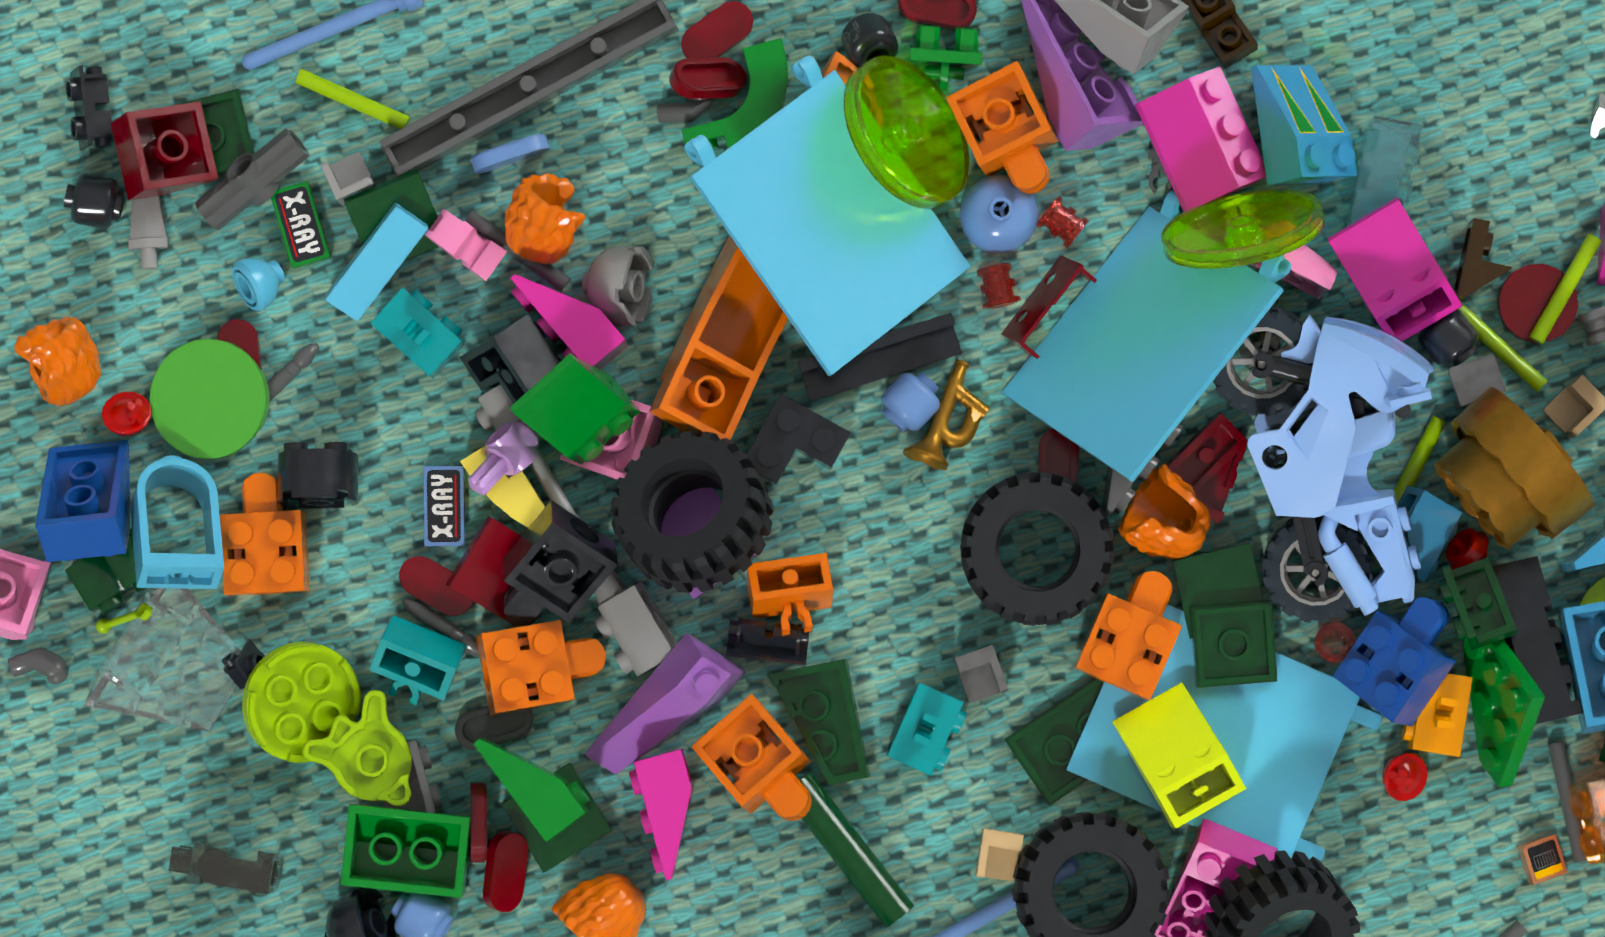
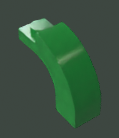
[682,38,788,150]

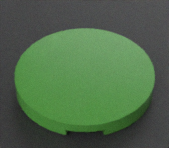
[150,339,270,459]

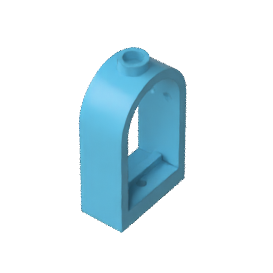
[131,455,224,589]

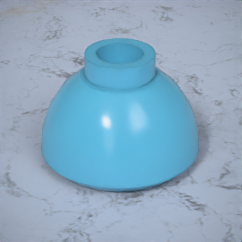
[232,258,285,312]

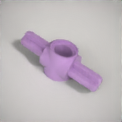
[468,420,540,495]

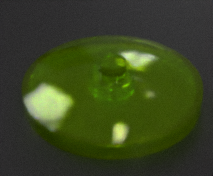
[843,56,970,209]
[1161,190,1325,269]

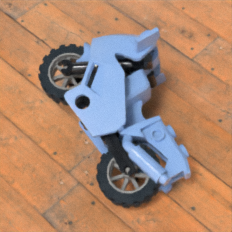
[1213,306,1434,623]

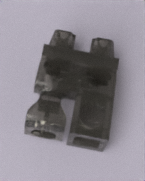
[169,840,284,897]

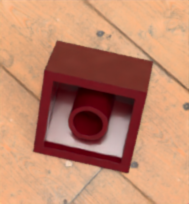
[110,101,219,201]

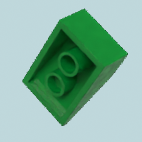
[510,354,640,464]
[473,739,590,842]

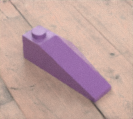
[1021,0,1143,151]
[585,633,746,774]

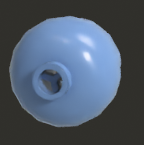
[959,174,1039,254]

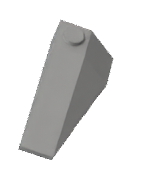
[1055,0,1189,74]

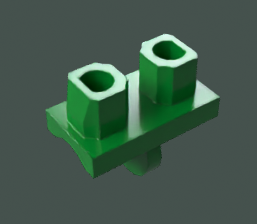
[910,24,982,90]

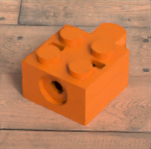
[946,61,1059,194]
[220,473,310,596]
[1073,571,1182,700]
[476,620,606,716]
[691,694,812,821]

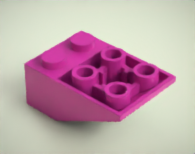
[1327,197,1462,342]
[510,274,628,370]
[629,748,693,880]
[1154,818,1278,937]

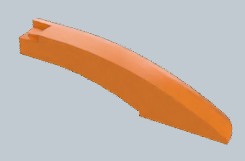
[649,51,879,440]

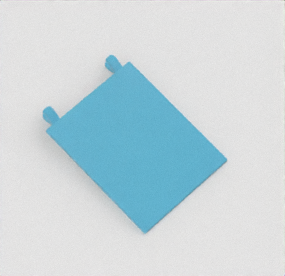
[684,56,971,376]
[1002,190,1291,482]
[1066,604,1382,861]

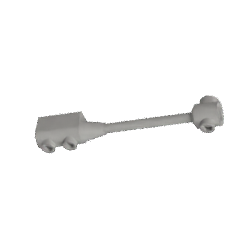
[475,385,677,677]

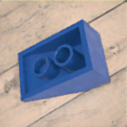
[35,439,130,562]

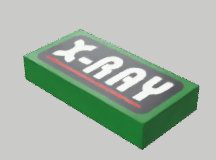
[271,181,331,269]

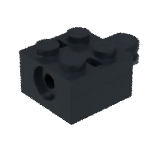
[503,500,618,626]

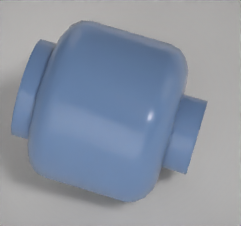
[881,372,940,432]
[391,893,454,937]

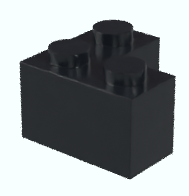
[459,314,562,404]
[747,393,851,485]

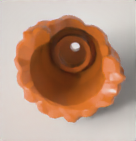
[504,173,586,265]
[14,316,102,406]
[1118,464,1211,560]
[552,873,646,937]

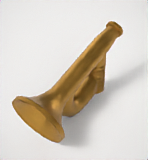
[903,359,991,470]

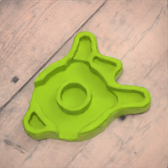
[302,690,412,807]

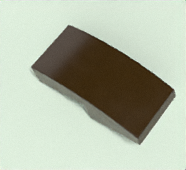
[1181,0,1258,69]

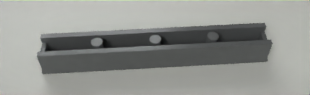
[379,0,679,177]

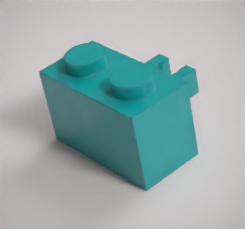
[371,287,465,379]
[369,615,467,706]
[886,682,967,776]

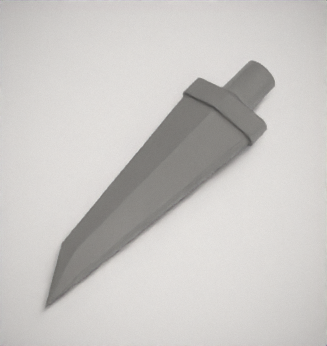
[128,196,168,270]

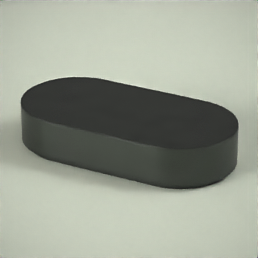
[455,705,534,750]

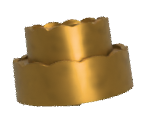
[1434,387,1595,550]

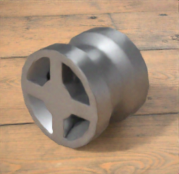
[1577,306,1605,346]

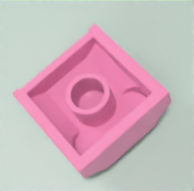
[1248,223,1338,300]
[560,400,662,480]
[0,549,51,640]

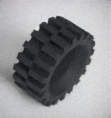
[1204,850,1360,937]

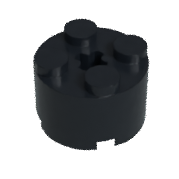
[277,442,359,509]

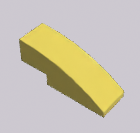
[460,446,545,528]

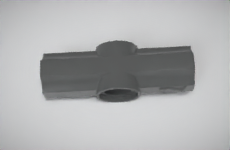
[195,128,310,230]

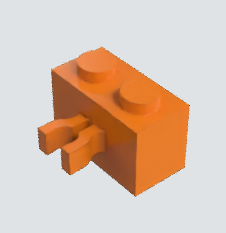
[746,553,833,636]

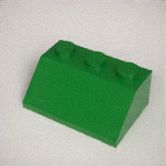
[341,804,471,898]

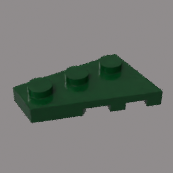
[767,659,871,785]

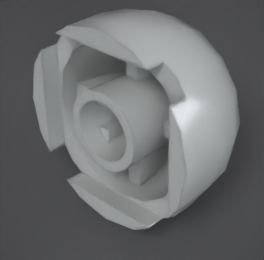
[582,246,653,326]

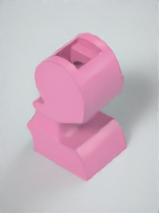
[424,209,507,281]

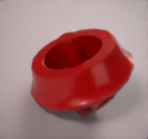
[101,392,152,437]
[1445,528,1489,570]
[1382,753,1428,801]

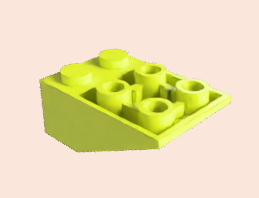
[1112,682,1247,829]

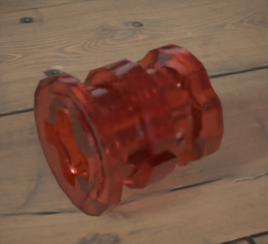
[1036,195,1089,248]
[976,263,1022,309]
[1314,622,1355,663]

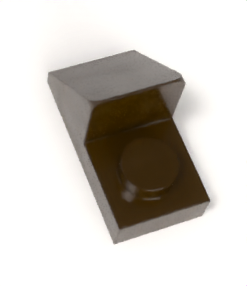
[1454,218,1512,300]

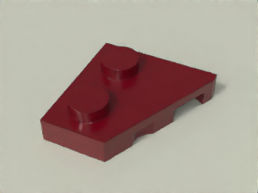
[1166,412,1248,524]

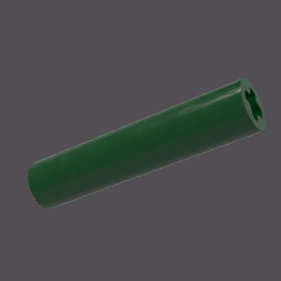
[800,772,914,928]

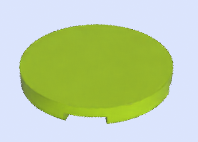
[242,641,361,763]

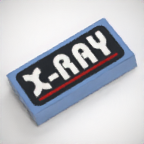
[423,466,465,547]

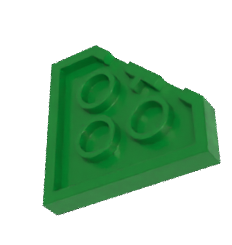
[1463,638,1545,788]

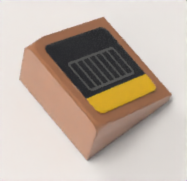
[1517,834,1568,885]

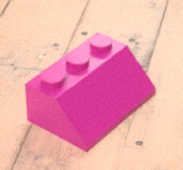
[1135,66,1266,214]

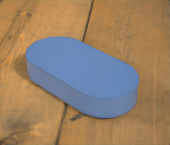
[471,134,551,174]

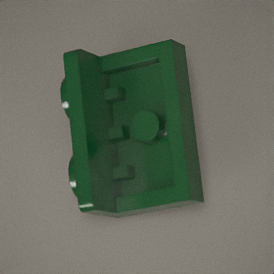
[1437,557,1518,650]

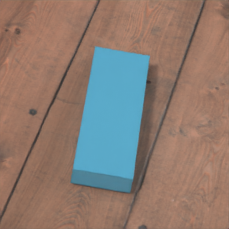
[324,202,428,322]

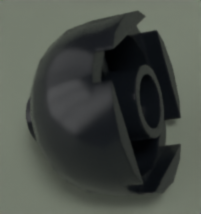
[324,887,400,937]

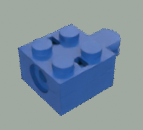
[1333,597,1457,726]

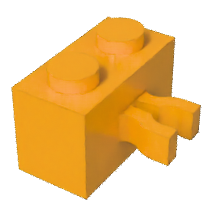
[1402,673,1473,757]

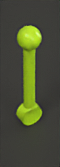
[96,603,153,634]

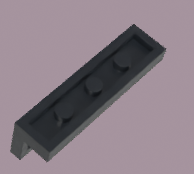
[798,313,962,402]

